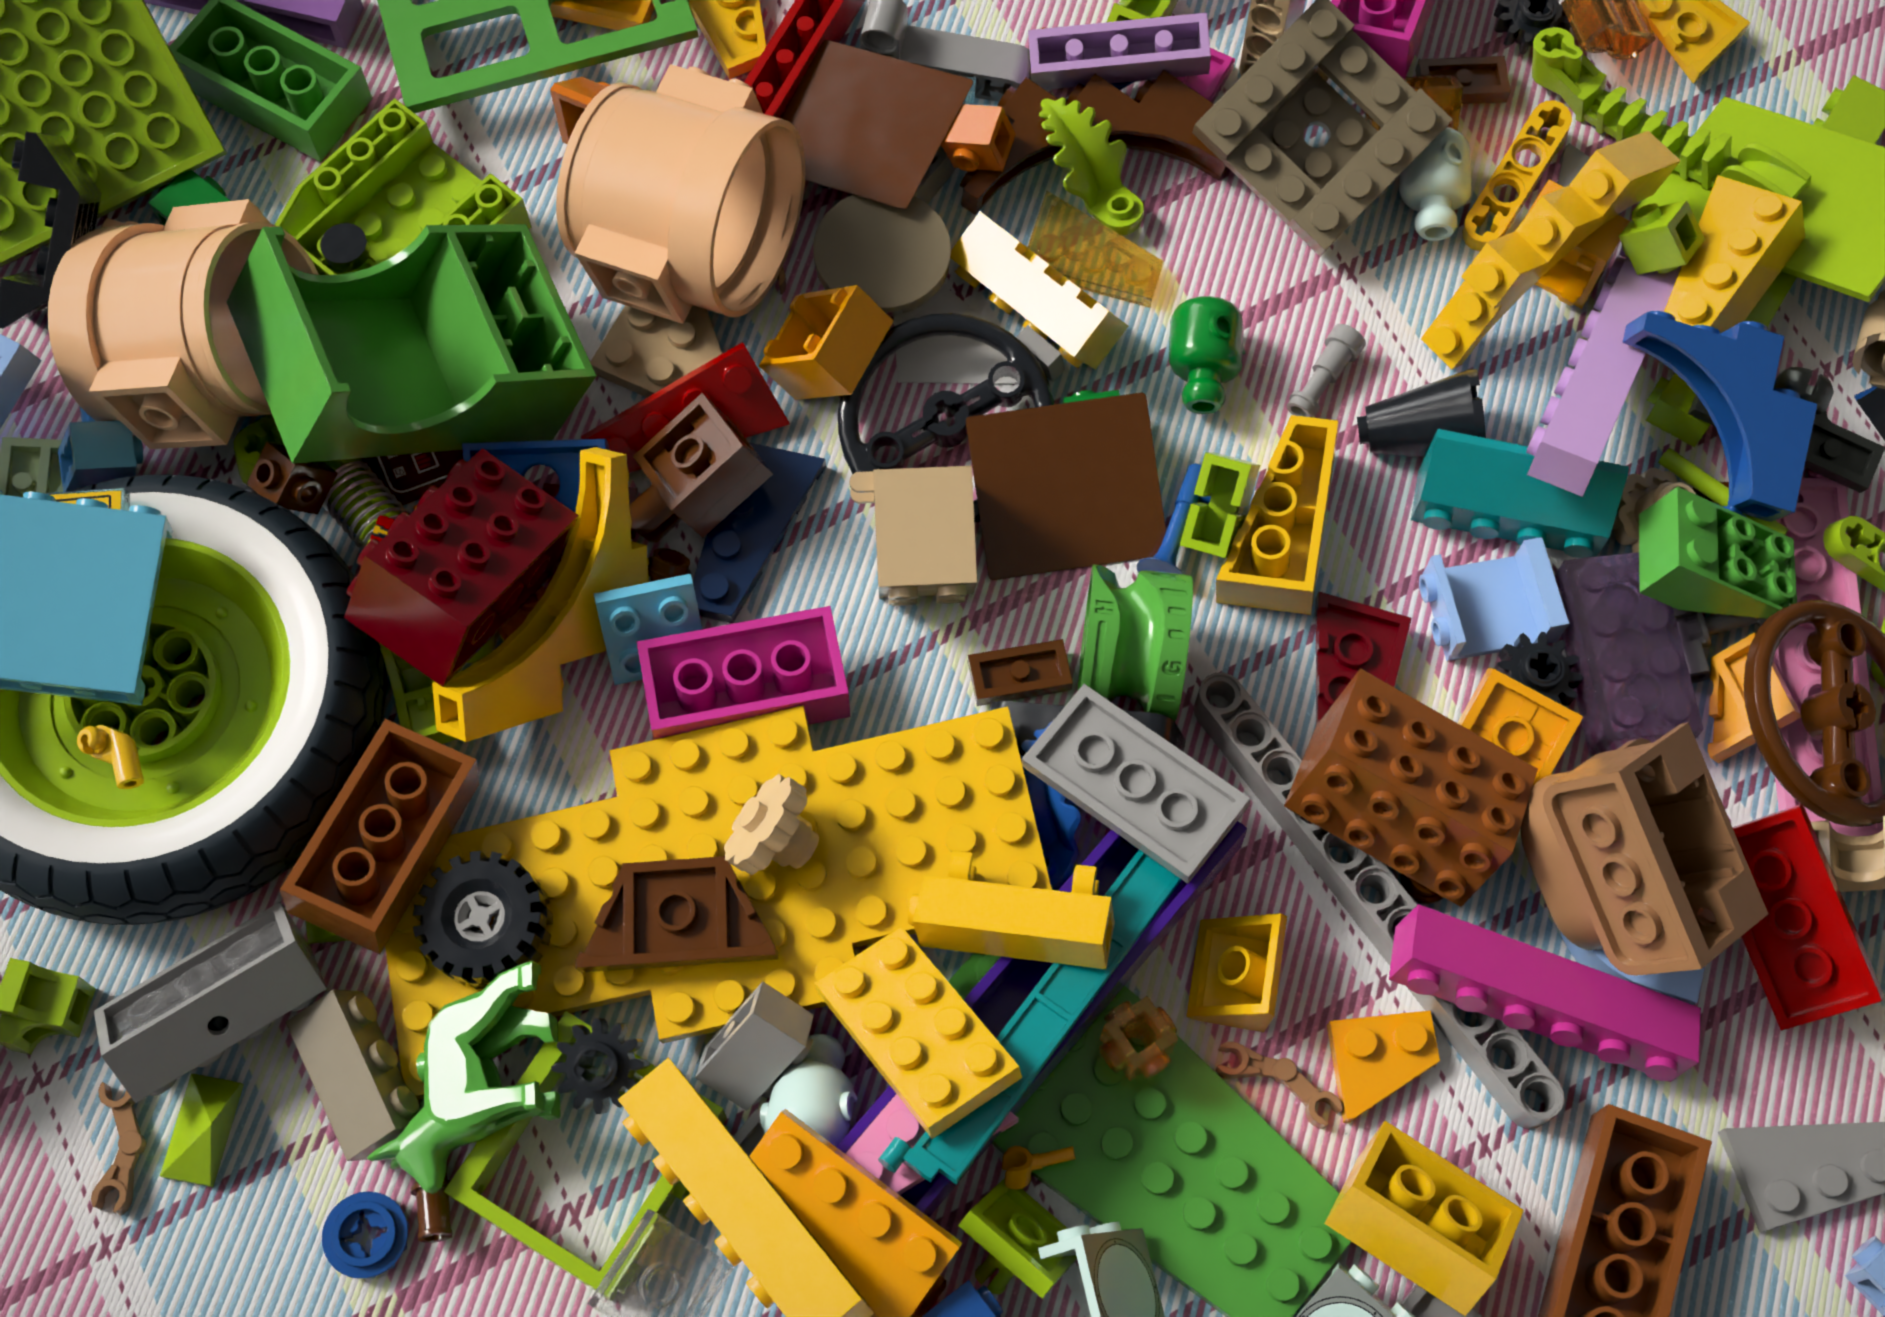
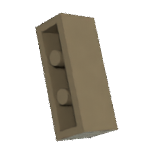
[286,990,419,1161]

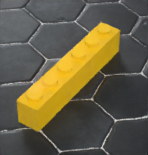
[618,1057,874,1317]

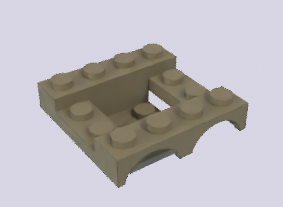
[1192,0,1453,257]

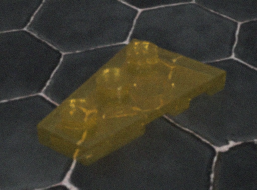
[1028,191,1164,308]

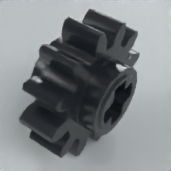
[1494,0,1573,54]
[1494,632,1583,706]
[551,1018,650,1114]

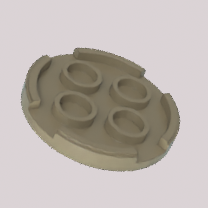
[813,194,951,313]

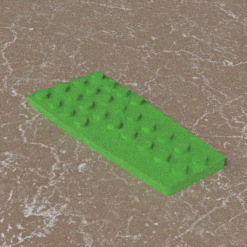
[948,953,1351,1317]

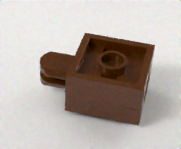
[629,393,773,543]

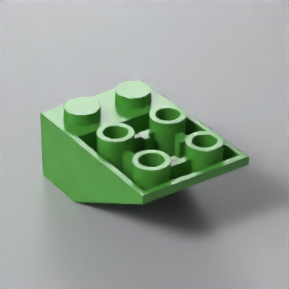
[1639,486,1797,619]

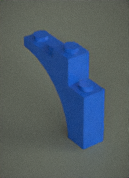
[1622,311,1817,522]

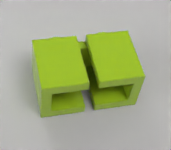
[1180,452,1260,558]

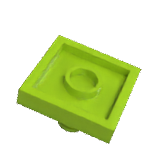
[958,1178,1077,1299]

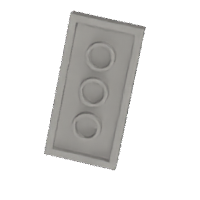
[1022,684,1251,884]

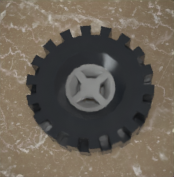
[413,851,553,989]

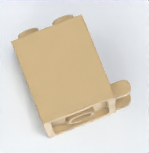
[849,466,977,606]

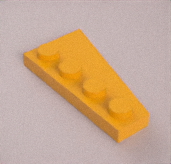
[749,1109,962,1317]

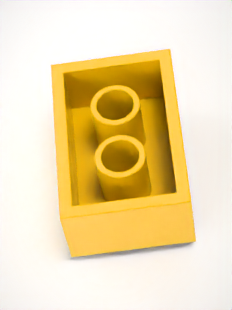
[1324,1121,1524,1316]

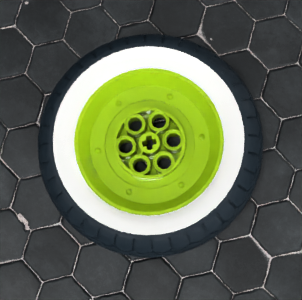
[0,475,385,925]

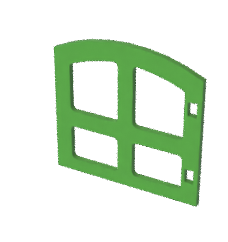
[377,0,699,113]

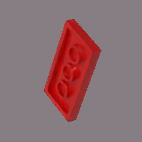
[1732,803,1885,1031]

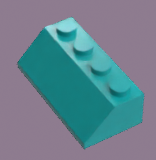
[1411,429,1629,558]

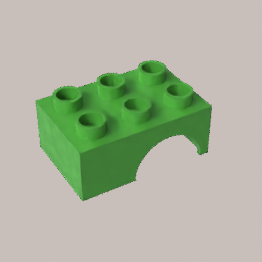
[226,224,596,464]

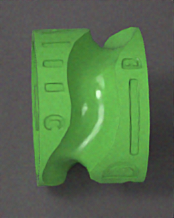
[1077,564,1193,722]

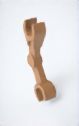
[1215,1042,1342,1129]
[91,1082,147,1215]

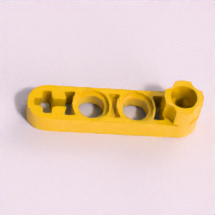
[1462,100,1572,252]

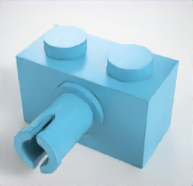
[58,407,143,494]

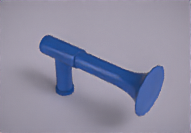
[1137,464,1240,574]

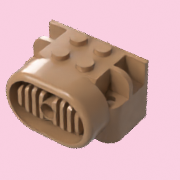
[1520,722,1768,976]

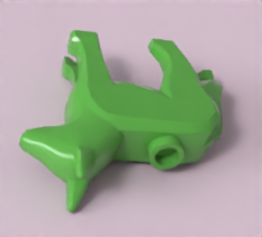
[367,961,561,1194]

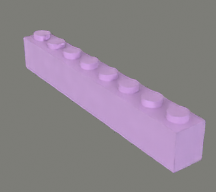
[1526,247,1682,497]

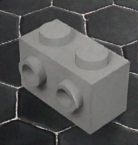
[695,981,814,1111]

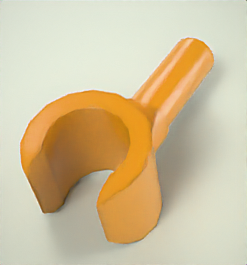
[1002,1146,1076,1190]

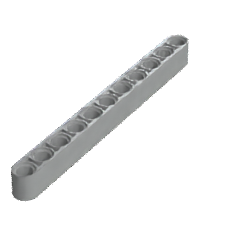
[1194,672,1565,1129]

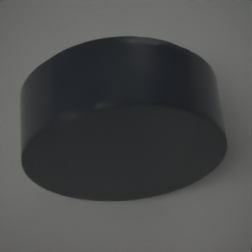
[320,223,370,271]

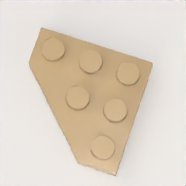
[590,305,722,397]

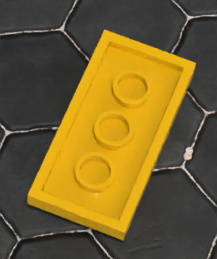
[814,926,1022,1139]

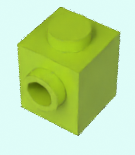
[1619,200,1705,275]

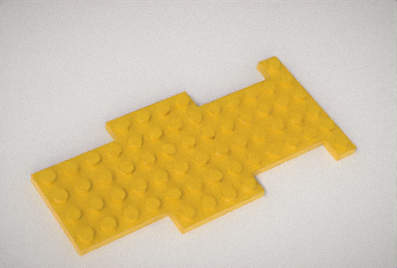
[385,706,1052,1100]

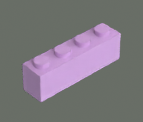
[1028,13,1211,90]

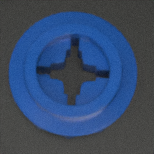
[322,1191,410,1279]

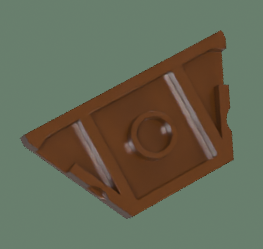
[575,856,779,972]

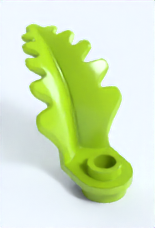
[1039,97,1144,235]

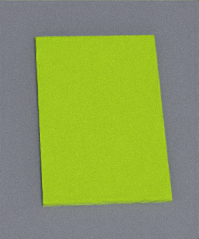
[1632,96,1885,303]

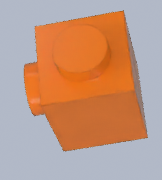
[941,104,1016,172]

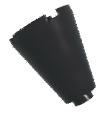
[1357,369,1486,458]

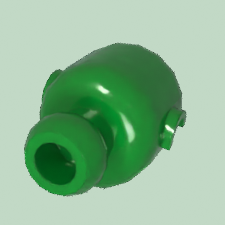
[1169,296,1246,414]

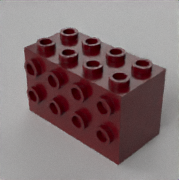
[344,448,579,687]

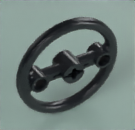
[838,313,1054,523]

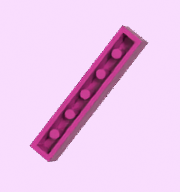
[1389,904,1701,1082]

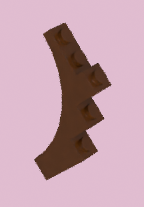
[960,70,1228,215]

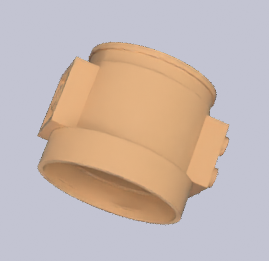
[556,64,805,324]
[48,199,319,449]

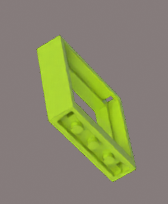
[444,1011,728,1300]

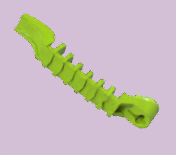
[1532,27,1811,199]

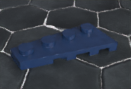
[693,442,826,623]

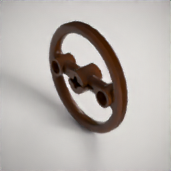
[1743,600,1885,827]

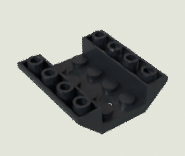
[0,131,102,329]

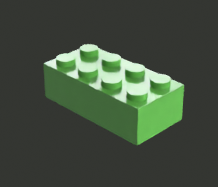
[169,0,373,162]

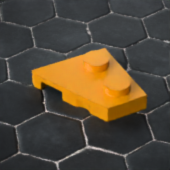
[1707,632,1801,764]
[1326,1010,1440,1123]

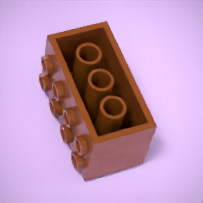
[1284,669,1538,907]

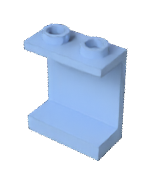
[1419,537,1569,661]

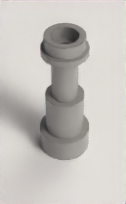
[1287,324,1366,417]

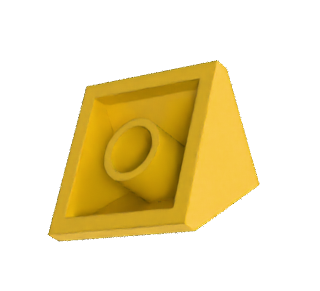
[1186,913,1287,1033]

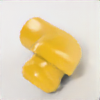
[77,725,144,789]

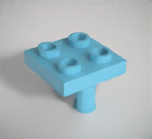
[594,573,702,685]

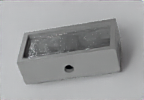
[94,901,327,1103]

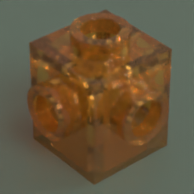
[1099,996,1178,1081]

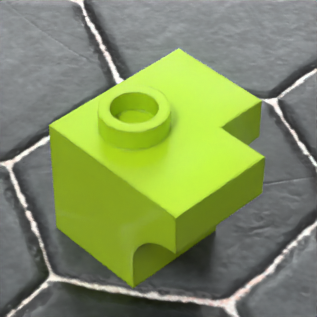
[0,958,96,1055]

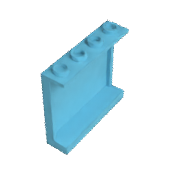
[0,490,173,705]

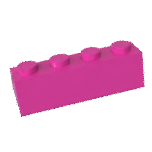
[636,606,851,740]

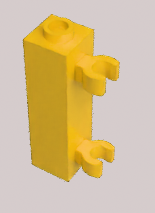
[908,850,1115,969]

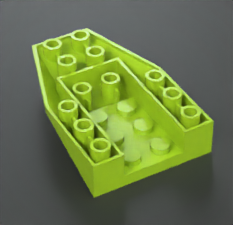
[275,98,532,275]

